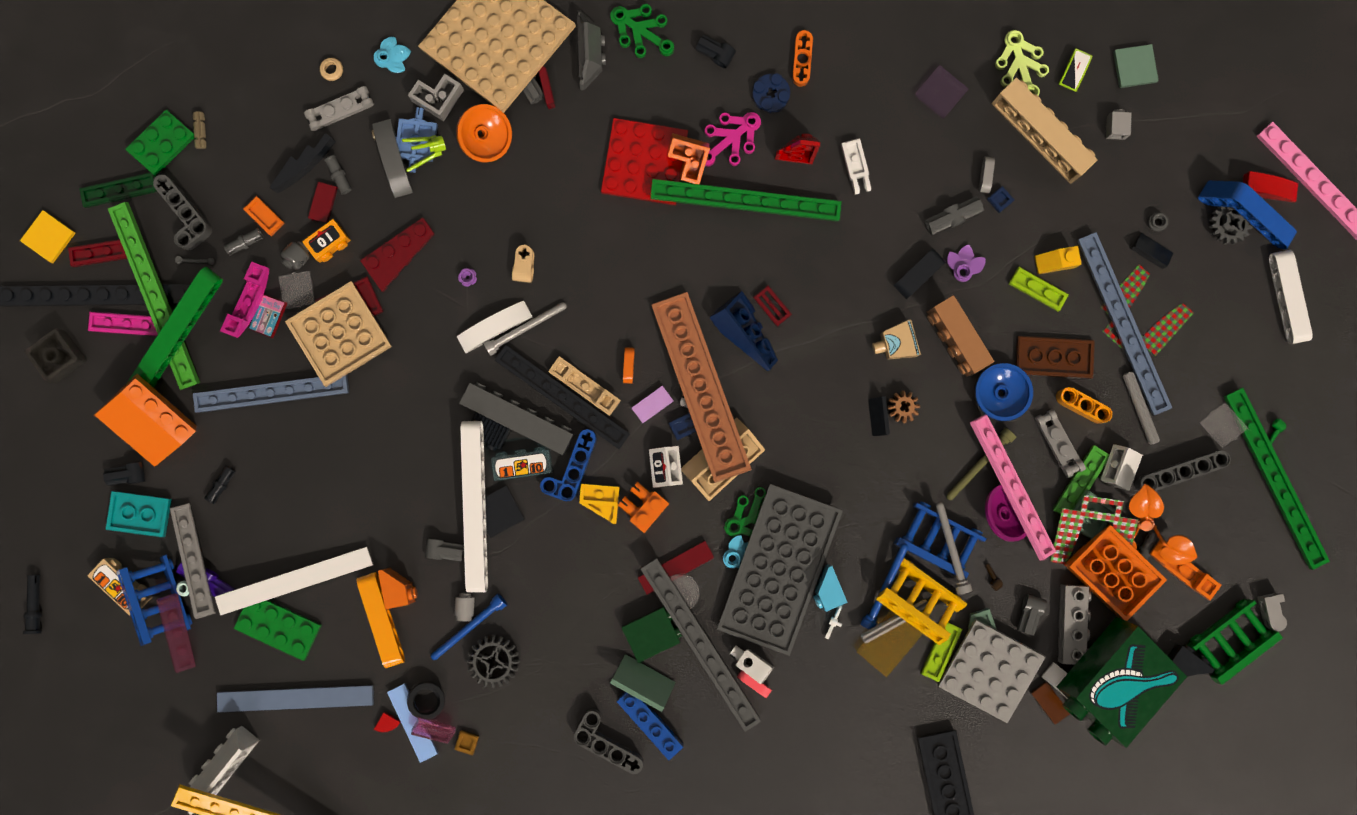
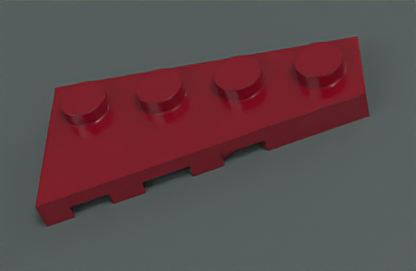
[360,218,435,292]

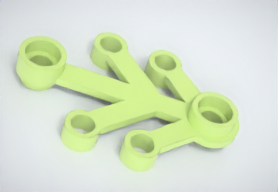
[995,30,1049,96]

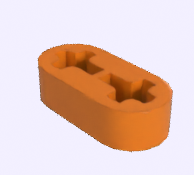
[623,347,635,384]

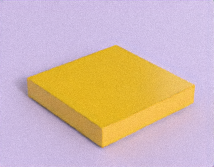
[20,210,76,263]

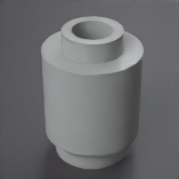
[454,593,475,621]

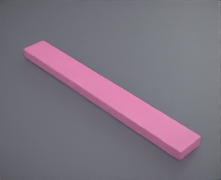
[970,414,1056,561]

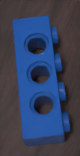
[617,692,683,760]

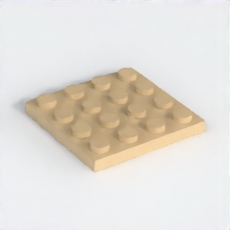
[285,281,392,387]

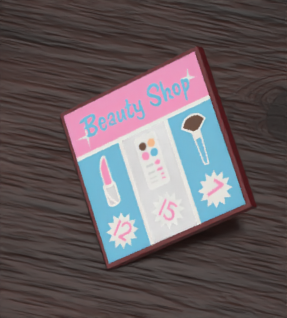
[248,294,287,338]

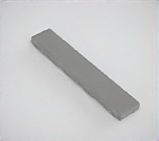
[170,503,216,619]

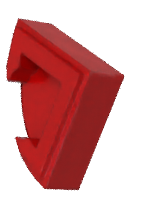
[374,712,401,732]

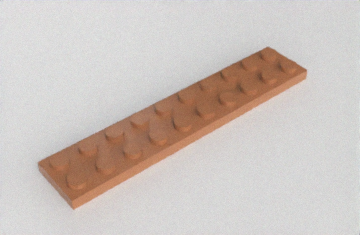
[652,292,752,483]

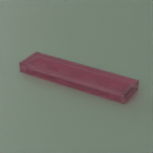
[156,593,196,673]

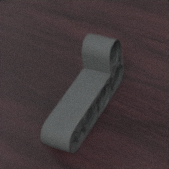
[153,174,212,251]
[574,708,643,774]

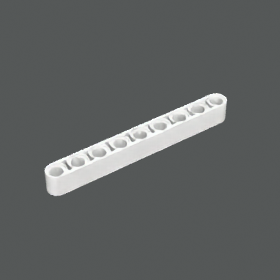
[461,421,488,592]

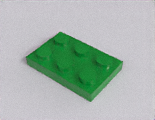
[125,110,194,176]

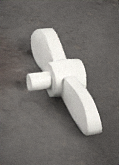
[825,605,842,639]

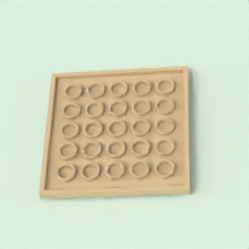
[418,0,576,113]

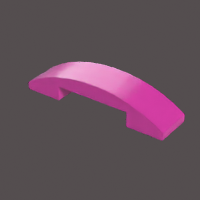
[220,262,269,338]

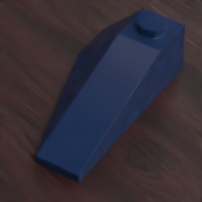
[709,291,778,371]

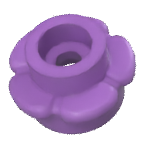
[458,268,477,287]

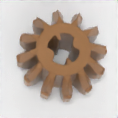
[887,391,920,423]

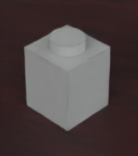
[1106,109,1132,140]

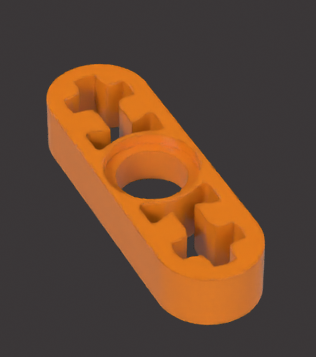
[792,30,813,87]

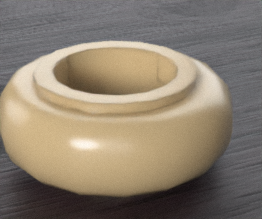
[320,58,343,81]

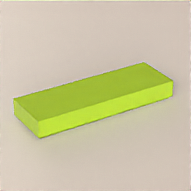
[1009,267,1069,312]
[921,623,963,682]

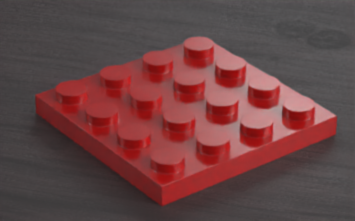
[601,118,688,206]

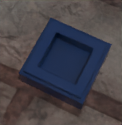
[987,186,1014,213]

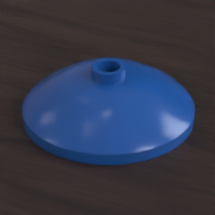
[975,363,1033,421]

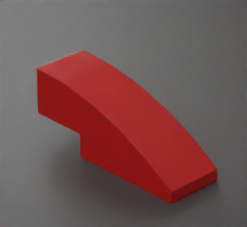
[1243,171,1298,203]

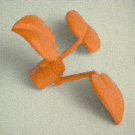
[1129,484,1197,565]

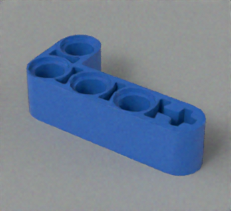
[540,429,597,501]

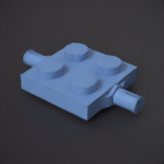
[396,107,438,173]

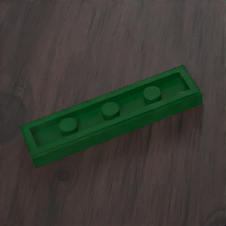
[79,172,157,208]

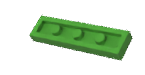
[1052,445,1109,515]

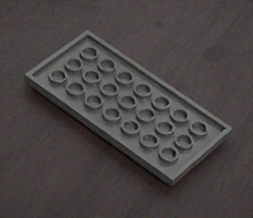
[717,484,843,656]

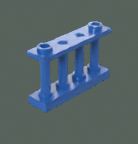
[894,501,987,580]
[116,555,192,646]

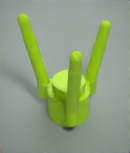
[402,135,446,172]

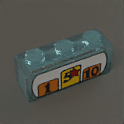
[491,447,553,481]

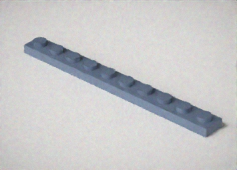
[1077,232,1172,415]

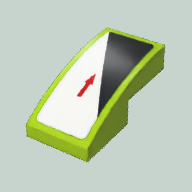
[1058,48,1093,92]

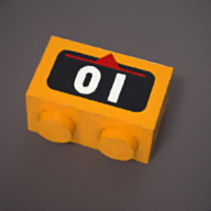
[302,219,351,263]

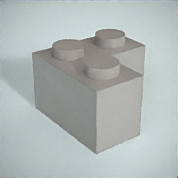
[408,74,464,122]

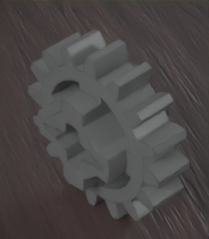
[1209,206,1253,245]

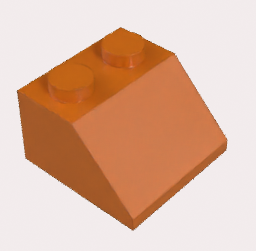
[378,568,418,610]

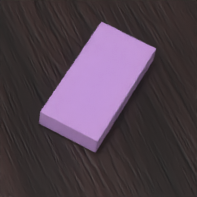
[632,386,674,423]

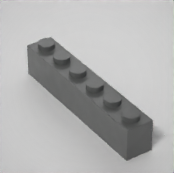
[459,382,574,455]

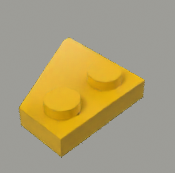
[579,484,620,524]

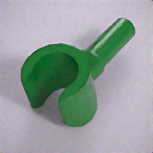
[1269,418,1286,444]

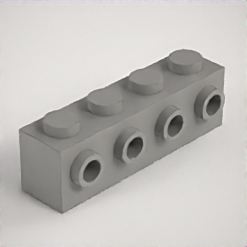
[1058,584,1091,665]

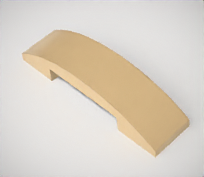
[548,356,621,416]

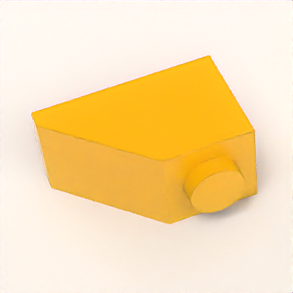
[1034,246,1082,275]

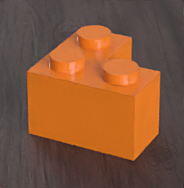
[667,133,710,185]

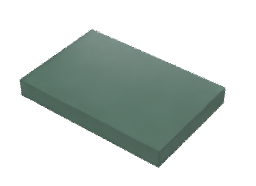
[610,654,676,712]

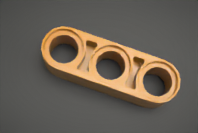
[1056,387,1112,424]

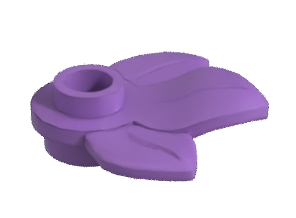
[947,245,986,282]

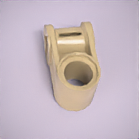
[512,245,535,283]

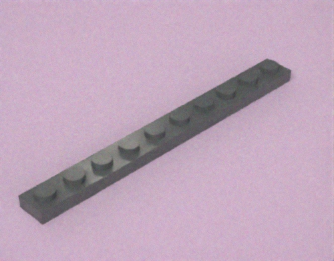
[640,558,761,732]

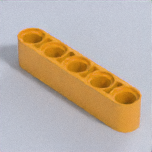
[356,572,405,668]

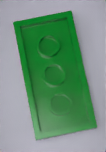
[234,600,322,661]

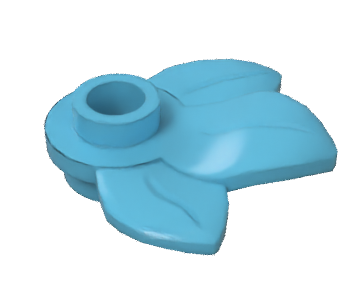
[373,37,411,73]
[723,535,748,568]

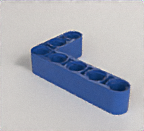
[1198,180,1297,249]

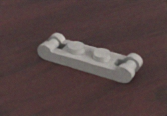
[304,86,374,131]
[1035,409,1086,478]

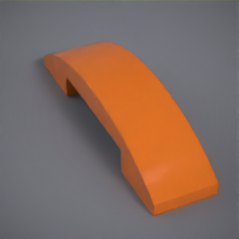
[1149,540,1222,601]

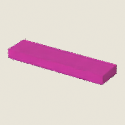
[88,312,158,336]

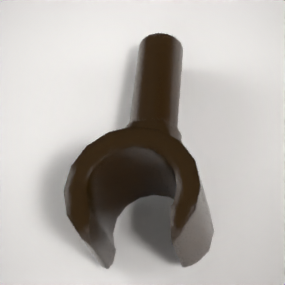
[985,564,1003,591]

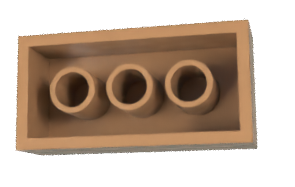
[927,295,995,377]

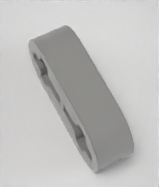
[979,156,995,193]

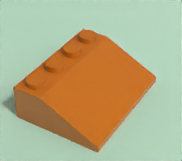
[94,374,197,467]
[1064,525,1167,621]

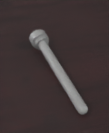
[483,302,567,356]
[936,502,973,595]

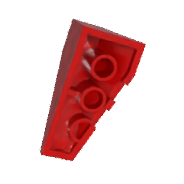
[775,134,820,164]

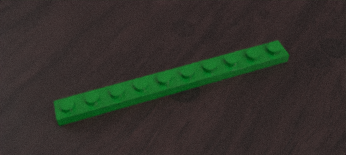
[650,179,842,221]
[1223,388,1330,570]

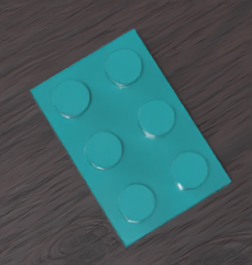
[106,491,172,537]

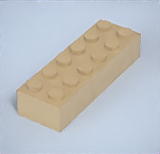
[992,77,1098,184]

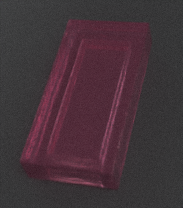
[411,718,456,744]

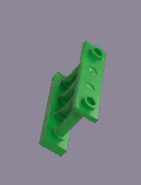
[1187,599,1283,685]

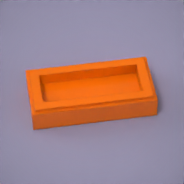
[243,196,285,237]

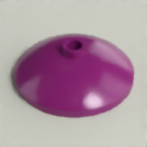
[985,485,1027,542]

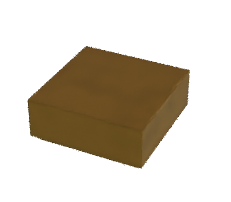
[454,730,479,756]

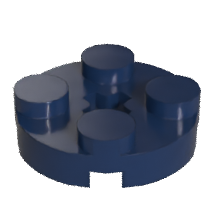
[752,74,790,113]

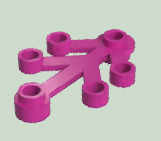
[705,112,761,167]

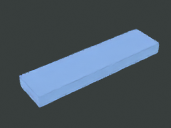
[387,683,439,763]

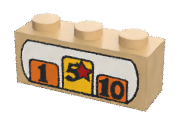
[88,558,153,616]

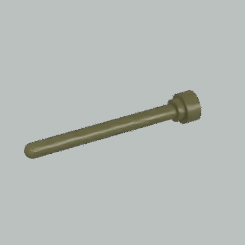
[946,427,1017,500]

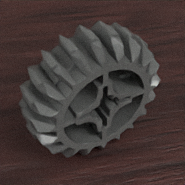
[467,635,520,688]

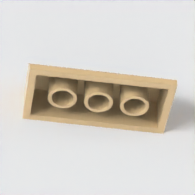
[681,418,765,501]

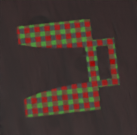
[1100,265,1194,356]
[1050,495,1138,564]

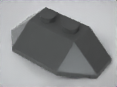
[577,10,606,90]

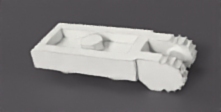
[841,138,871,194]

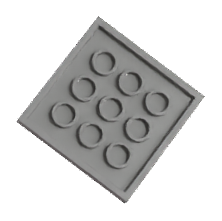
[938,618,1046,723]

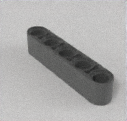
[1134,451,1231,491]

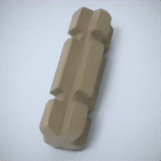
[193,111,206,149]

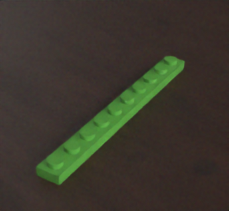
[108,202,200,390]

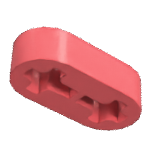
[737,670,772,698]

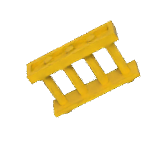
[876,558,967,645]

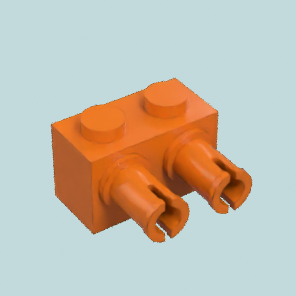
[617,482,670,533]

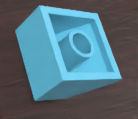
[813,564,848,612]

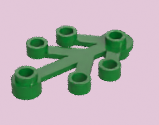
[610,4,674,58]
[724,487,766,537]

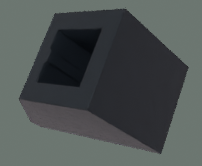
[1168,644,1214,676]

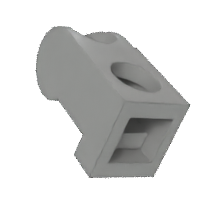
[1258,593,1287,631]

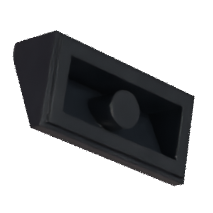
[1131,233,1173,269]
[868,396,890,437]

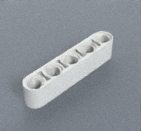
[1269,250,1312,344]

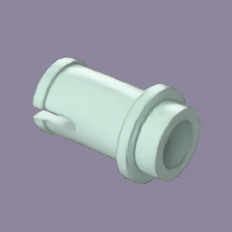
[176,581,189,596]

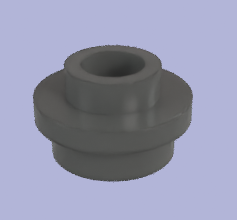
[1148,212,1168,232]

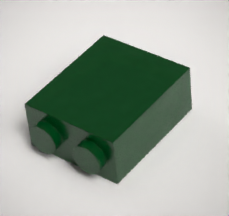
[622,606,682,663]

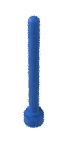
[861,543,908,629]
[431,593,508,660]

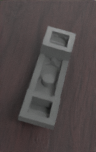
[372,119,413,198]

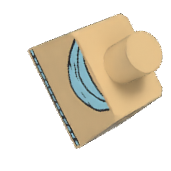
[872,320,921,360]

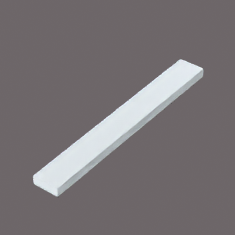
[215,547,373,615]

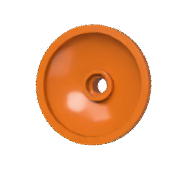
[456,104,512,162]

